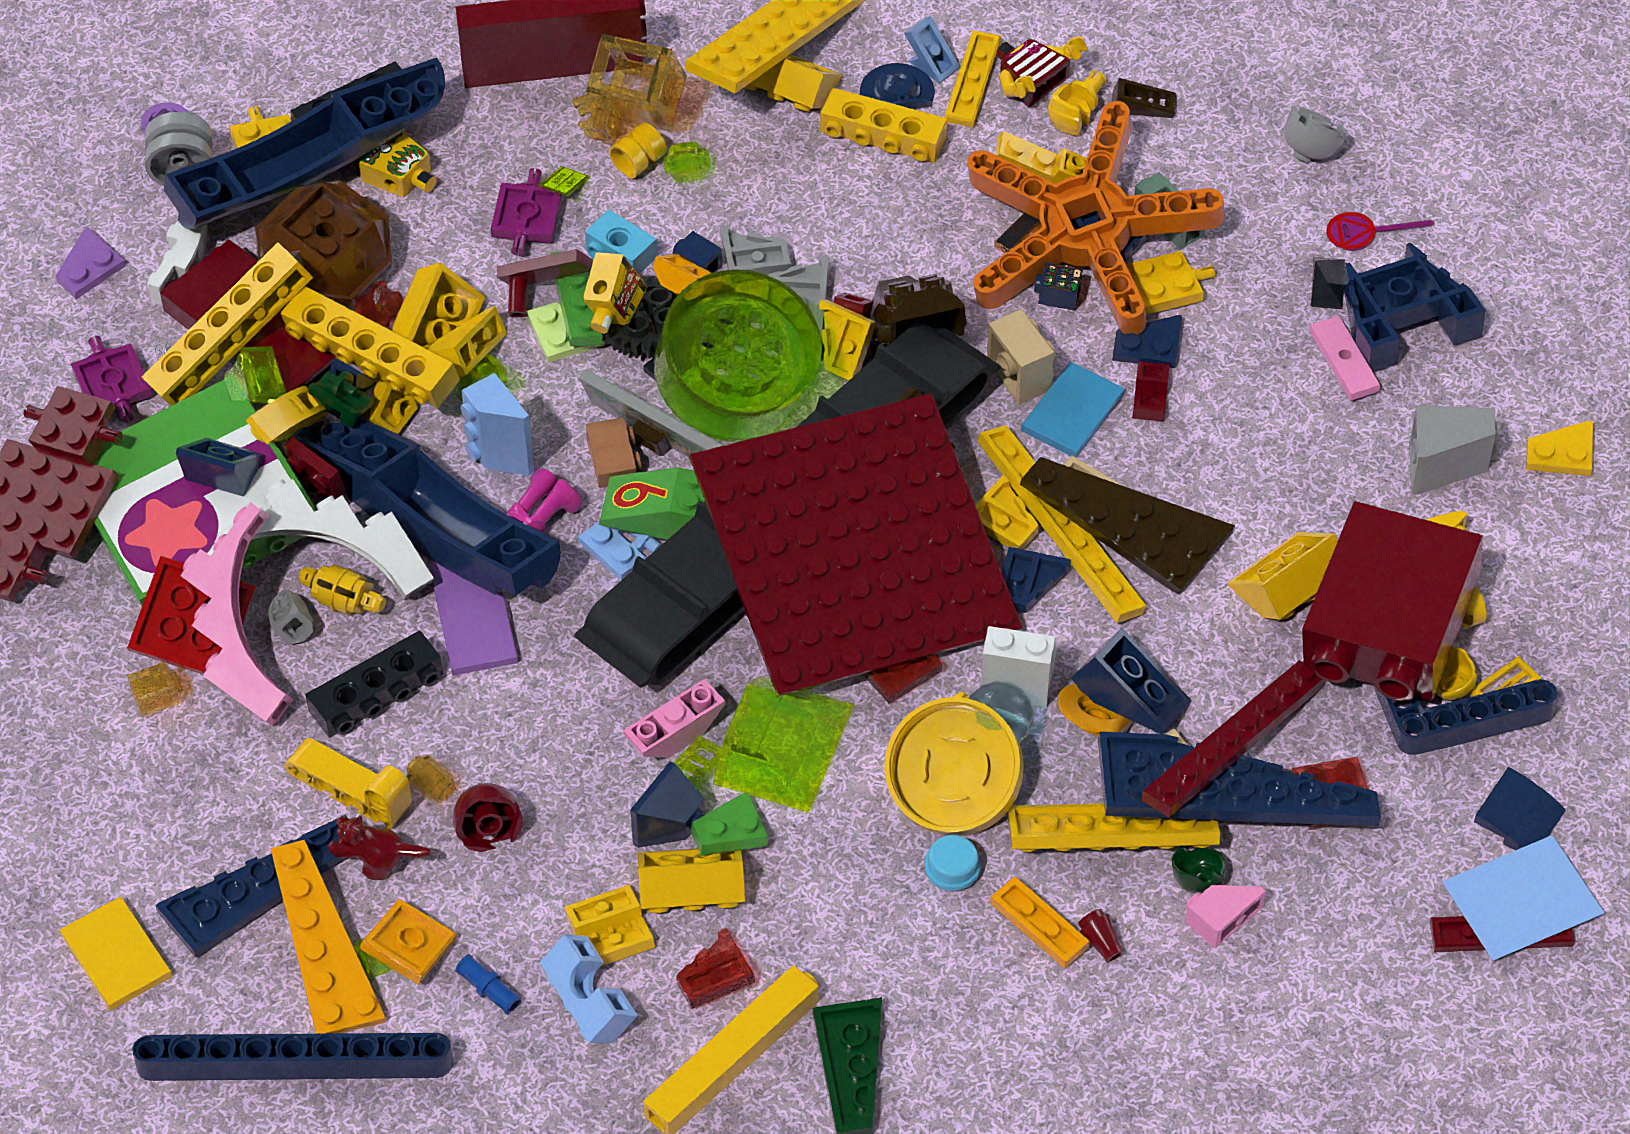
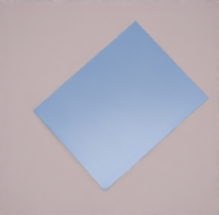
[1442,835,1604,961]

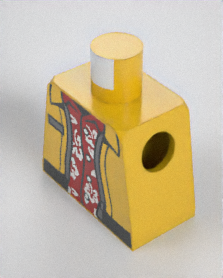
[583,252,647,334]

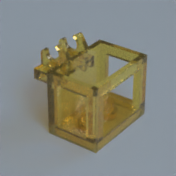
[572,34,687,145]

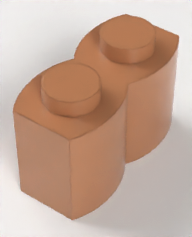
[585,417,642,488]

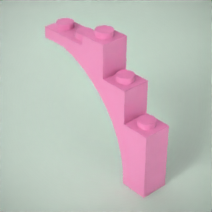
[180,502,294,726]

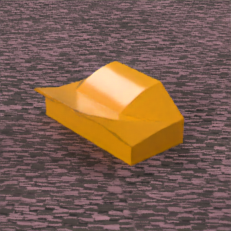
[653,254,722,298]

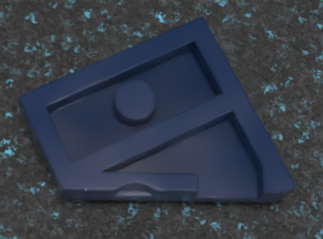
[1112,315,1182,368]
[1002,547,1071,613]

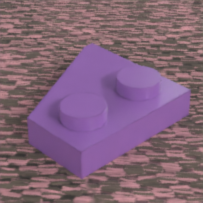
[56,227,125,299]

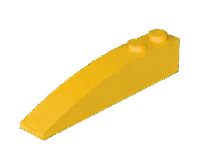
[369,262,485,434]

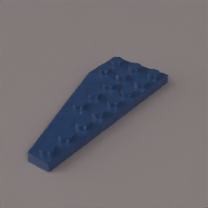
[1098,732,1381,826]

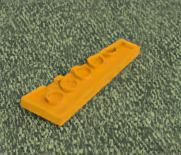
[271,840,386,1033]

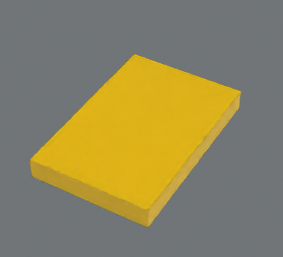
[59,896,172,1011]

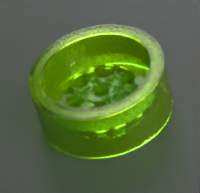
[654,269,822,442]

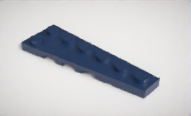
[155,815,349,958]

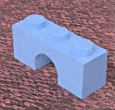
[539,934,637,1044]

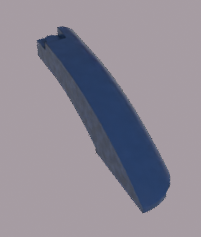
[164,57,445,230]
[288,420,561,596]

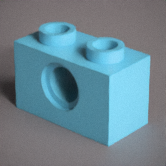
[585,209,657,275]

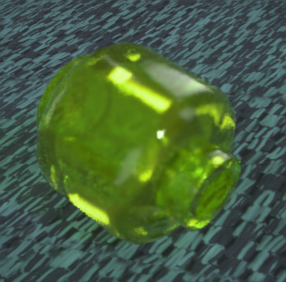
[663,141,710,183]

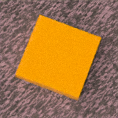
[360,898,457,985]

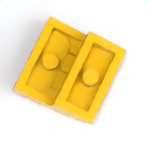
[564,885,655,967]

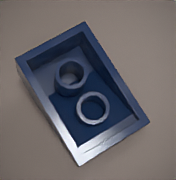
[1071,628,1191,734]

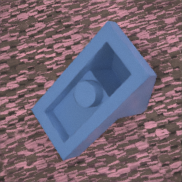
[904,16,960,83]

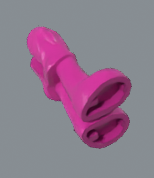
[506,468,583,532]

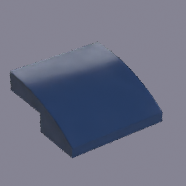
[1474,767,1566,850]

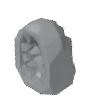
[268,590,313,644]

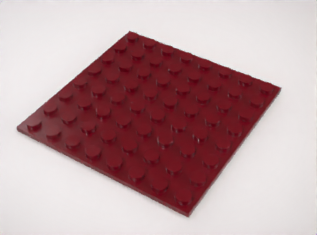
[689,393,1023,697]

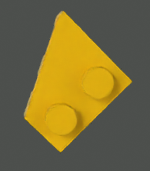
[1526,421,1593,476]
[975,475,1039,549]

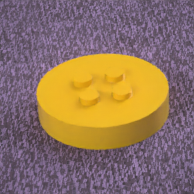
[884,697,1024,836]

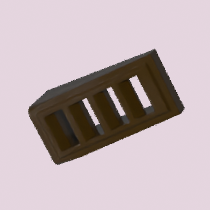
[1112,78,1176,118]

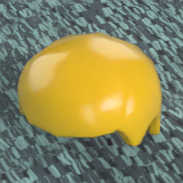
[1435,647,1477,700]

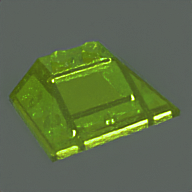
[713,676,854,813]

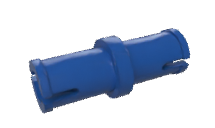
[455,954,522,1015]

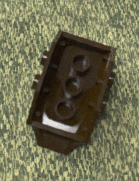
[870,274,967,348]

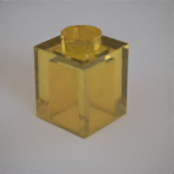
[127,662,183,717]

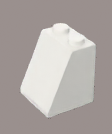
[980,626,1057,708]

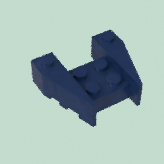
[1343,243,1486,372]

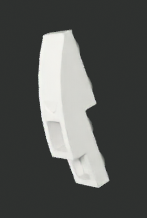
[147,220,207,306]

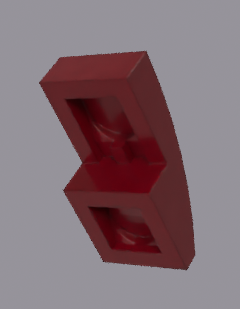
[1132,361,1170,422]

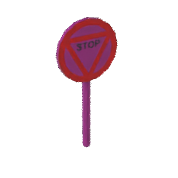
[1326,212,1434,251]

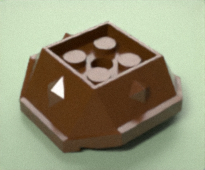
[255,180,392,306]

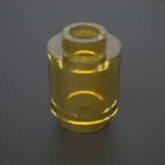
[406,754,457,804]

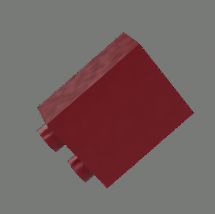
[1302,501,1483,701]

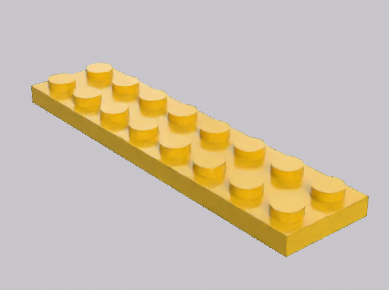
[685,0,865,93]

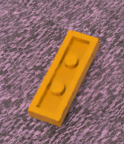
[990,876,1090,969]

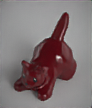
[328,816,431,880]

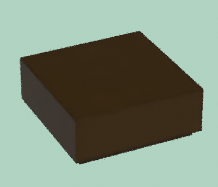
[632,420,670,456]

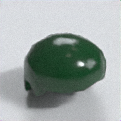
[1171,846,1227,893]

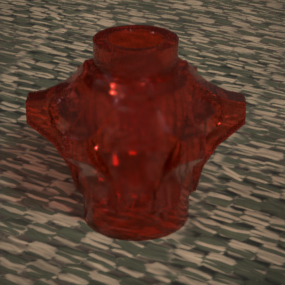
[354,280,403,328]

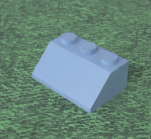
[460,373,534,476]

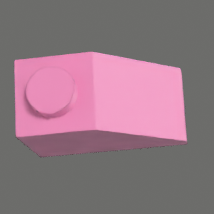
[1185,885,1266,948]

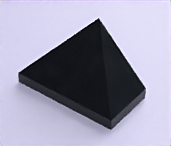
[1311,257,1345,309]

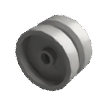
[145,112,212,186]

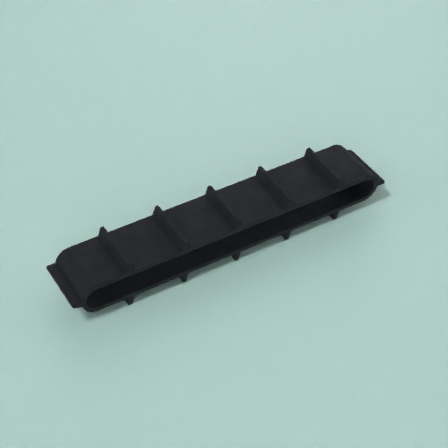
[574,320,1001,688]

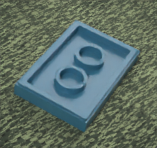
[1021,361,1125,458]

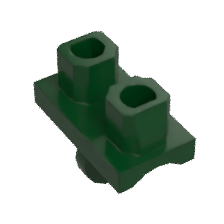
[308,371,374,427]

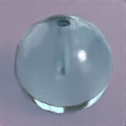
[969,680,1034,743]

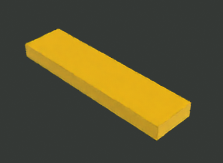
[944,30,1001,128]

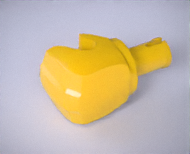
[1047,70,1107,135]

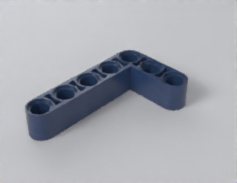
[1374,679,1558,755]

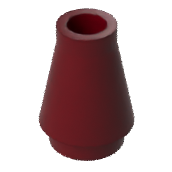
[1078,909,1124,963]

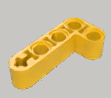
[284,738,412,829]

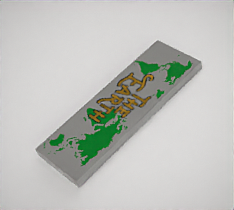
[579,369,724,457]

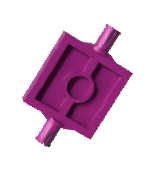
[490,168,563,256]
[71,336,153,423]

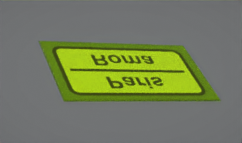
[537,166,591,196]

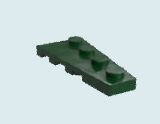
[812,997,882,1134]

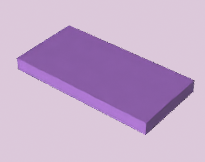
[429,562,518,676]

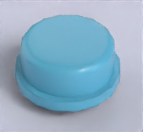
[924,835,981,891]

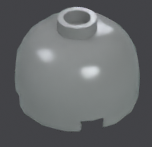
[1285,106,1347,162]

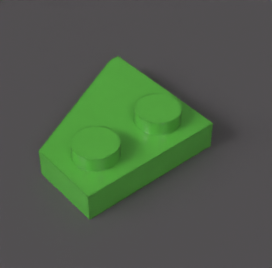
[691,792,768,855]

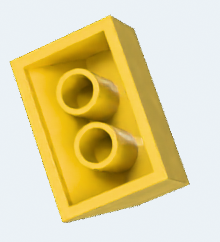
[744,54,843,112]
[1227,532,1338,621]
[637,848,745,913]

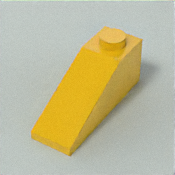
[428,306,507,377]

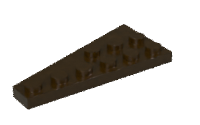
[1020,457,1235,595]

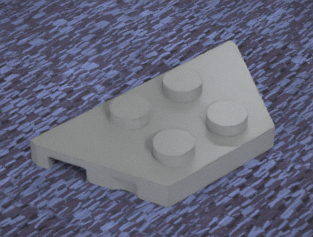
[760,256,829,360]

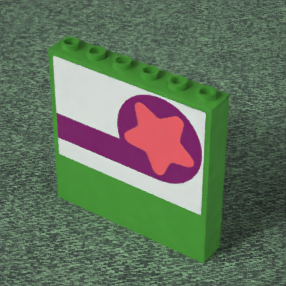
[93,375,317,608]

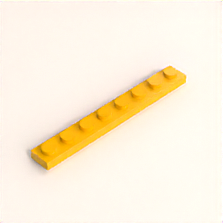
[977,425,1146,623]

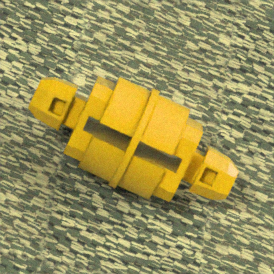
[298,564,386,616]

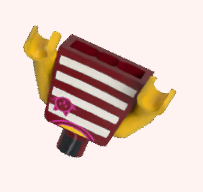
[996,36,1088,108]

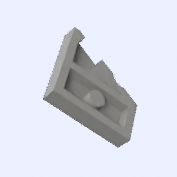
[720,226,791,279]

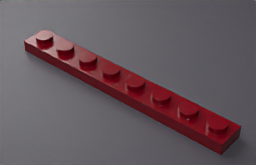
[1141,660,1326,817]

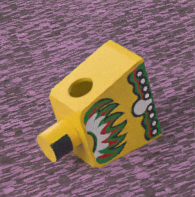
[359,132,437,198]

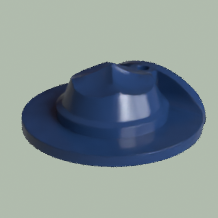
[859,63,935,109]

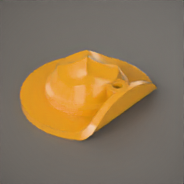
[1057,684,1133,737]

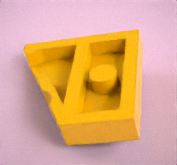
[819,299,877,381]

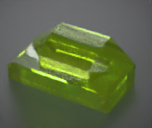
[224,346,286,403]
[455,354,508,402]

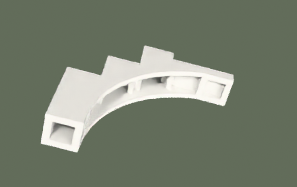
[214,479,434,600]

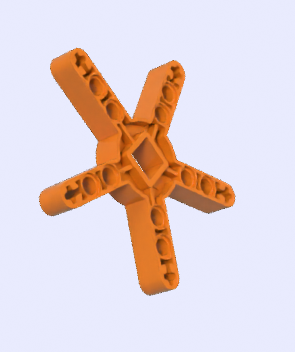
[967,101,1225,335]

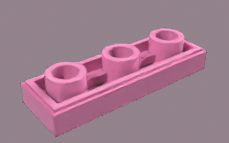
[1309,316,1380,401]

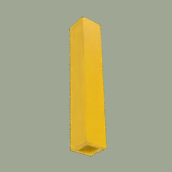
[643,965,819,1134]

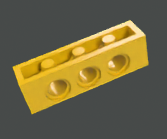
[820,88,947,163]

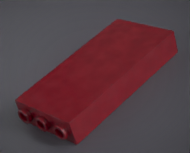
[455,0,648,88]
[160,239,344,398]

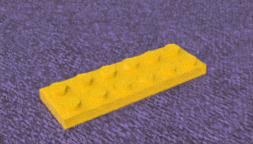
[1008,803,1220,852]

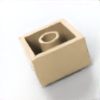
[987,309,1056,405]

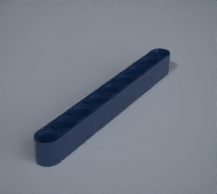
[132,1033,453,1081]

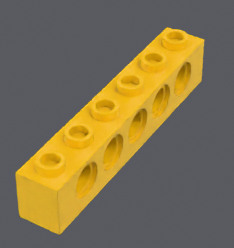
[142,243,313,406]
[280,286,460,409]

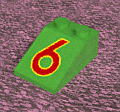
[599,467,705,540]

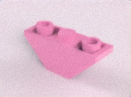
[623,679,725,758]

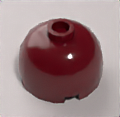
[453,783,523,852]

